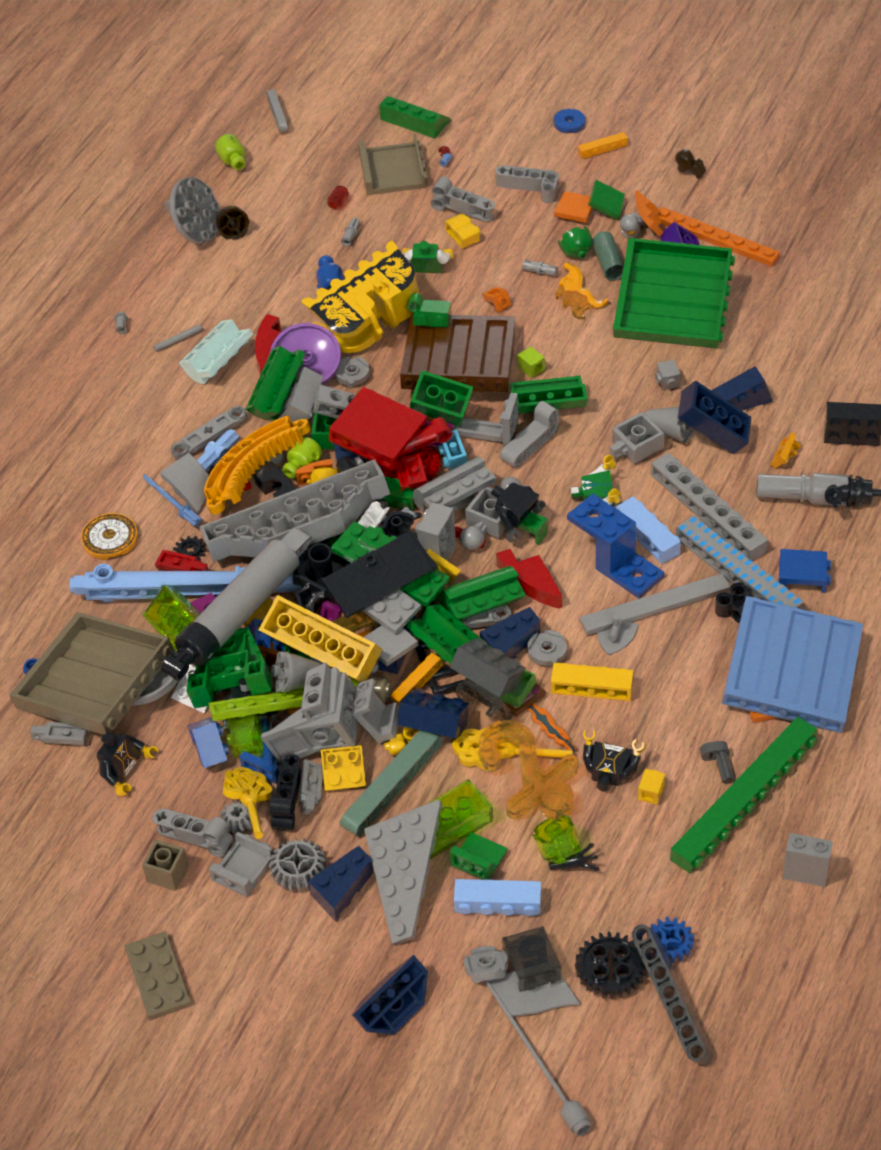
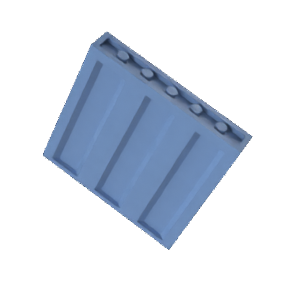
[721,596,863,733]

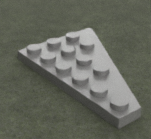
[364,800,443,946]

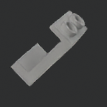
[352,678,400,743]
[209,832,273,897]
[783,833,833,887]

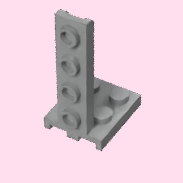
[452,393,519,448]

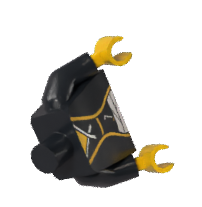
[583,729,646,791]
[96,733,159,796]

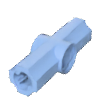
[197,429,240,472]

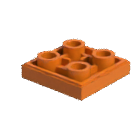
[554,191,593,223]

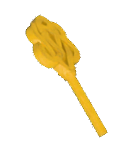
[452,727,573,771]
[222,767,273,839]

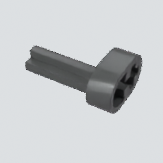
[699,741,734,784]

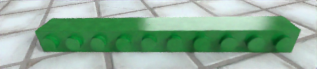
[670,716,818,874]

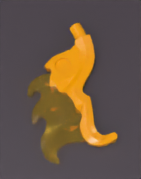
[555,262,609,319]

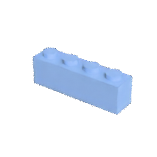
[615,496,681,564]
[454,879,541,916]

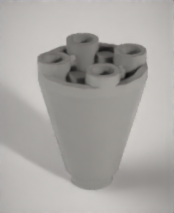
[271,652,323,692]

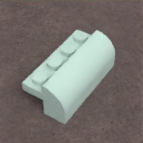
[179,319,253,384]

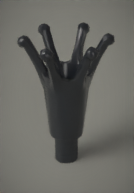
[549,843,600,871]

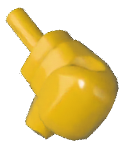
[384,728,406,756]

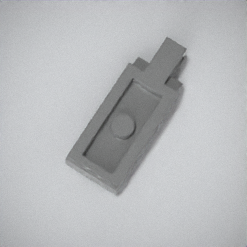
[30,722,88,745]
[299,759,323,815]

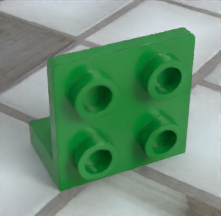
[450,832,507,880]

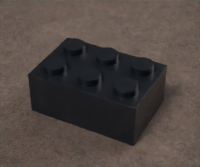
[824,402,881,446]

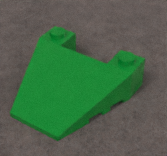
[186,627,272,709]

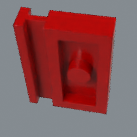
[395,453,427,491]

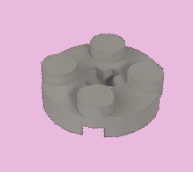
[335,357,370,389]
[528,630,567,668]
[464,946,508,983]

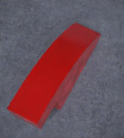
[255,314,281,375]
[496,549,562,609]

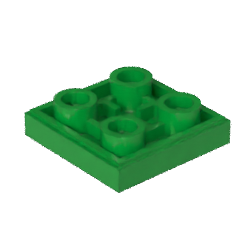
[588,180,625,219]

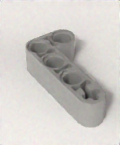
[496,166,559,204]
[500,401,559,468]

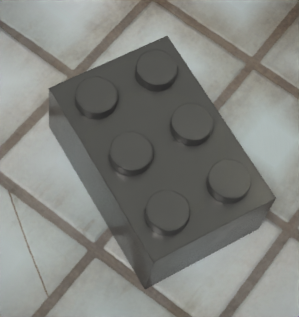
[450,638,526,698]

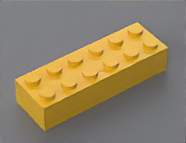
[259,595,383,683]

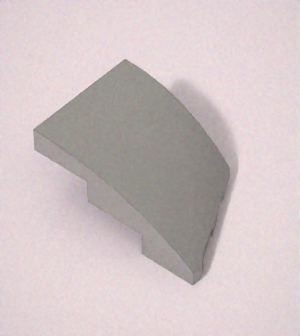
[160,453,209,515]

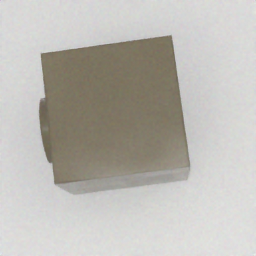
[142,840,189,891]

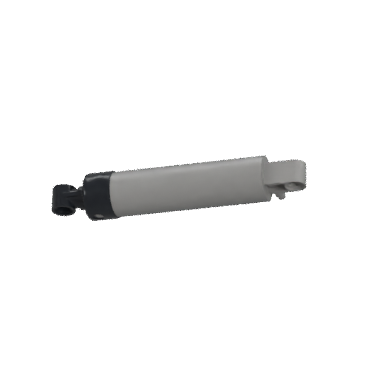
[161,527,312,681]

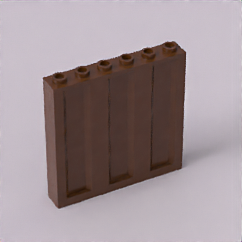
[400,314,516,392]

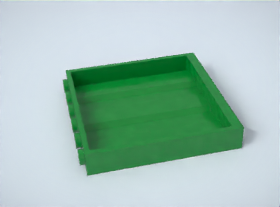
[613,238,735,349]

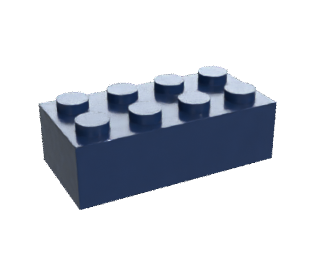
[678,381,751,454]

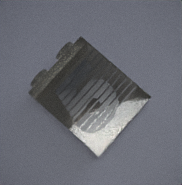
[502,926,561,992]

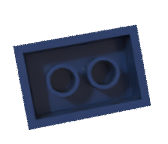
[397,689,470,739]

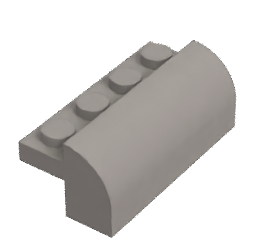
[413,457,496,513]

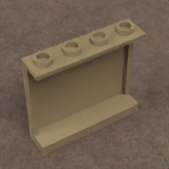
[358,134,428,195]

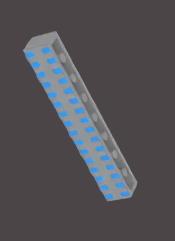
[676,515,804,609]

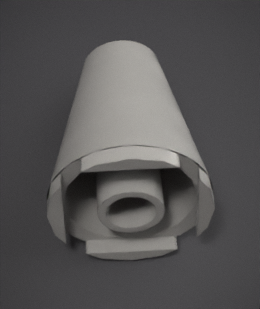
[644,407,694,442]

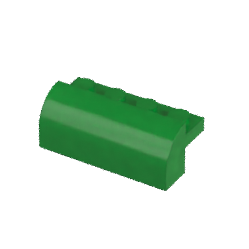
[245,346,305,421]
[509,375,588,414]
[436,566,525,621]
[407,604,491,664]

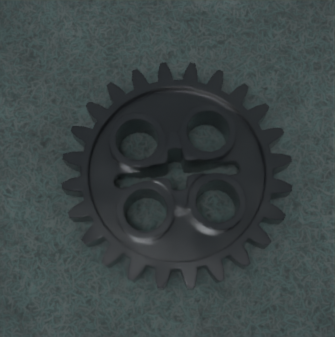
[575,931,646,999]

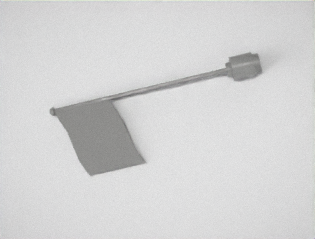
[484,964,592,1136]

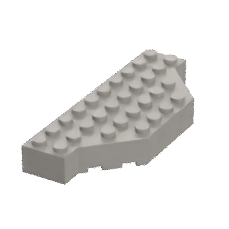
[200,459,390,562]

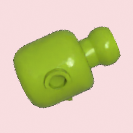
[215,134,246,170]
[283,437,322,479]

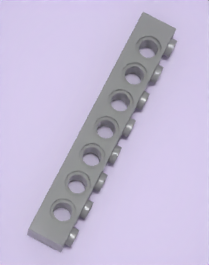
[651,453,768,561]

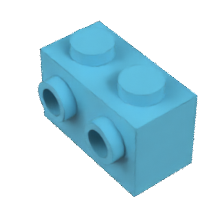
[438,430,468,471]

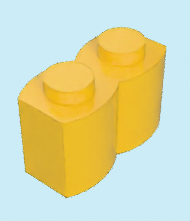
[445,213,481,249]

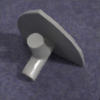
[597,614,639,656]

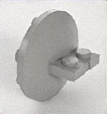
[164,177,220,244]

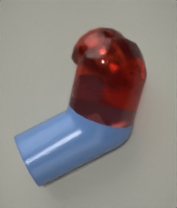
[438,146,452,167]

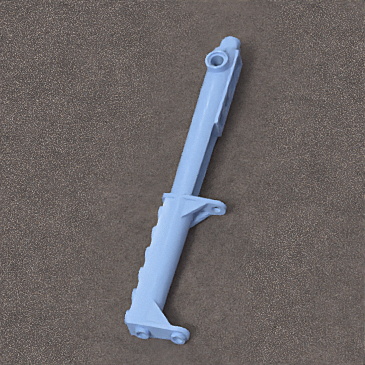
[70,564,302,602]

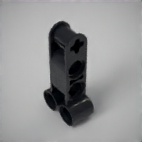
[715,582,748,623]
[269,754,301,831]

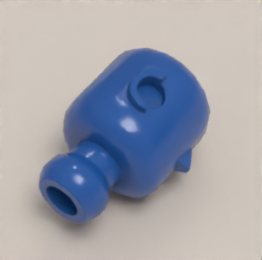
[316,255,345,290]

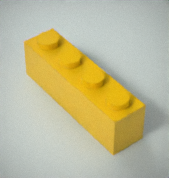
[551,663,633,701]

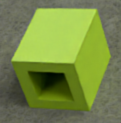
[517,347,545,378]

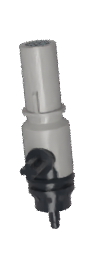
[756,473,881,508]

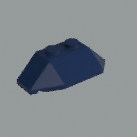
[352,955,428,1035]

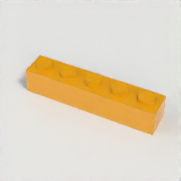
[578,132,628,159]
[390,653,443,706]

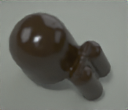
[675,149,706,178]

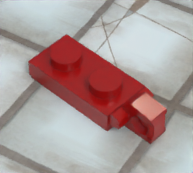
[155,550,209,571]

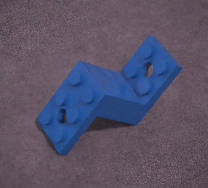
[567,493,664,599]

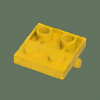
[321,745,366,791]

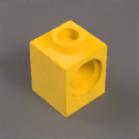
[638,768,665,805]

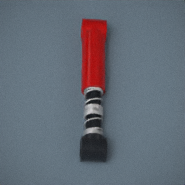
[336,418,453,472]

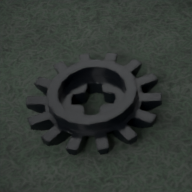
[173,536,207,560]

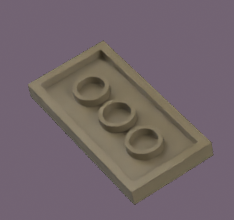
[125,931,191,1021]

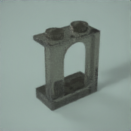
[455,678,513,731]

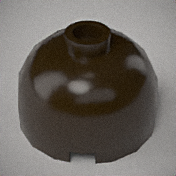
[216,206,250,240]

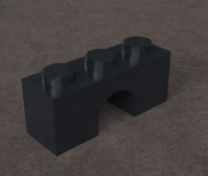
[254,462,296,498]

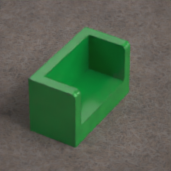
[506,512,548,545]

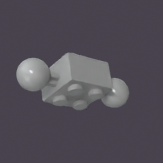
[460,477,522,550]

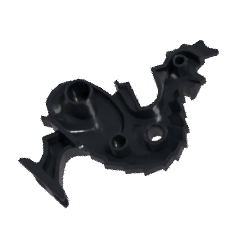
[292,507,422,613]

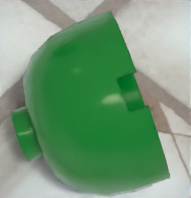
[558,226,592,258]

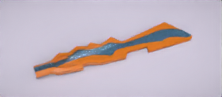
[527,704,577,753]

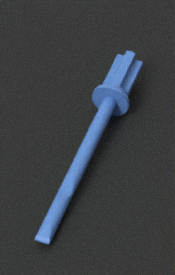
[143,474,203,527]

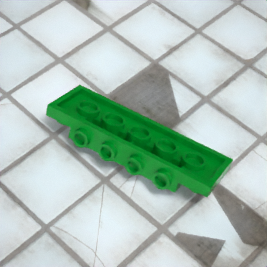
[331,521,449,608]

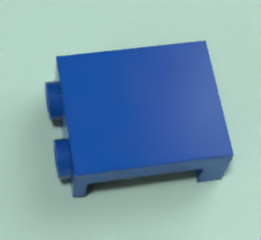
[779,549,831,593]

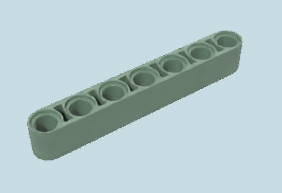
[340,730,443,837]

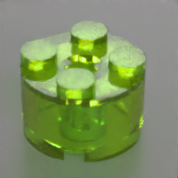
[227,714,263,758]
[533,816,582,864]

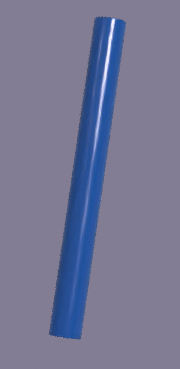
[261,718,273,772]

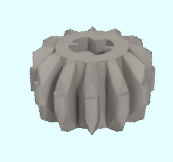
[220,800,252,836]

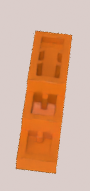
[635,190,664,237]

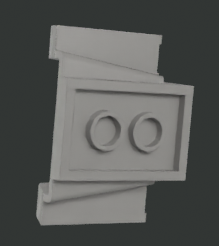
[261,662,358,765]

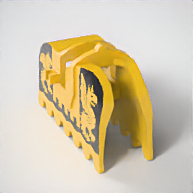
[301,241,420,353]

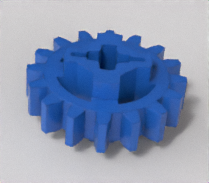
[647,917,694,963]

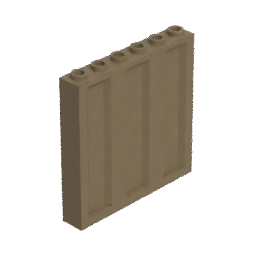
[9,612,175,735]

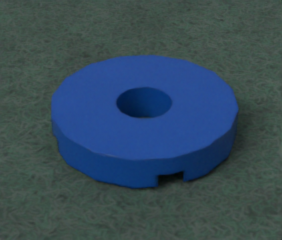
[553,109,585,133]

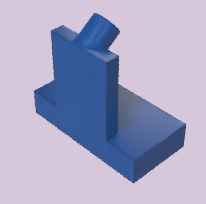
[240,751,280,784]

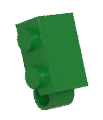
[407,293,452,328]

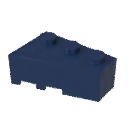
[480,607,541,659]
[308,845,373,922]

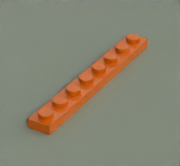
[656,206,780,267]

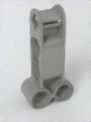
[431,177,495,222]
[152,809,233,858]

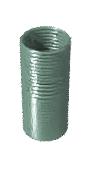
[592,231,624,281]

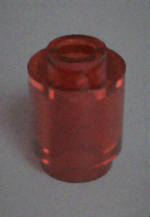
[327,185,349,210]

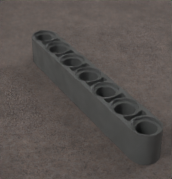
[632,924,713,1065]

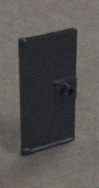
[321,531,438,618]

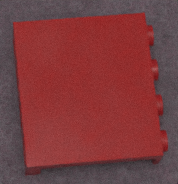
[329,386,427,471]

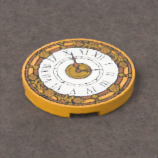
[81,513,138,560]

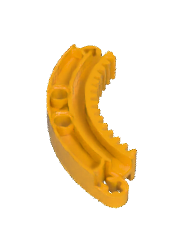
[204,415,311,515]

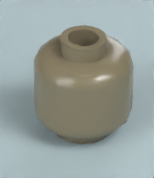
[368,677,393,703]

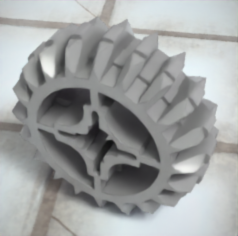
[269,837,327,892]

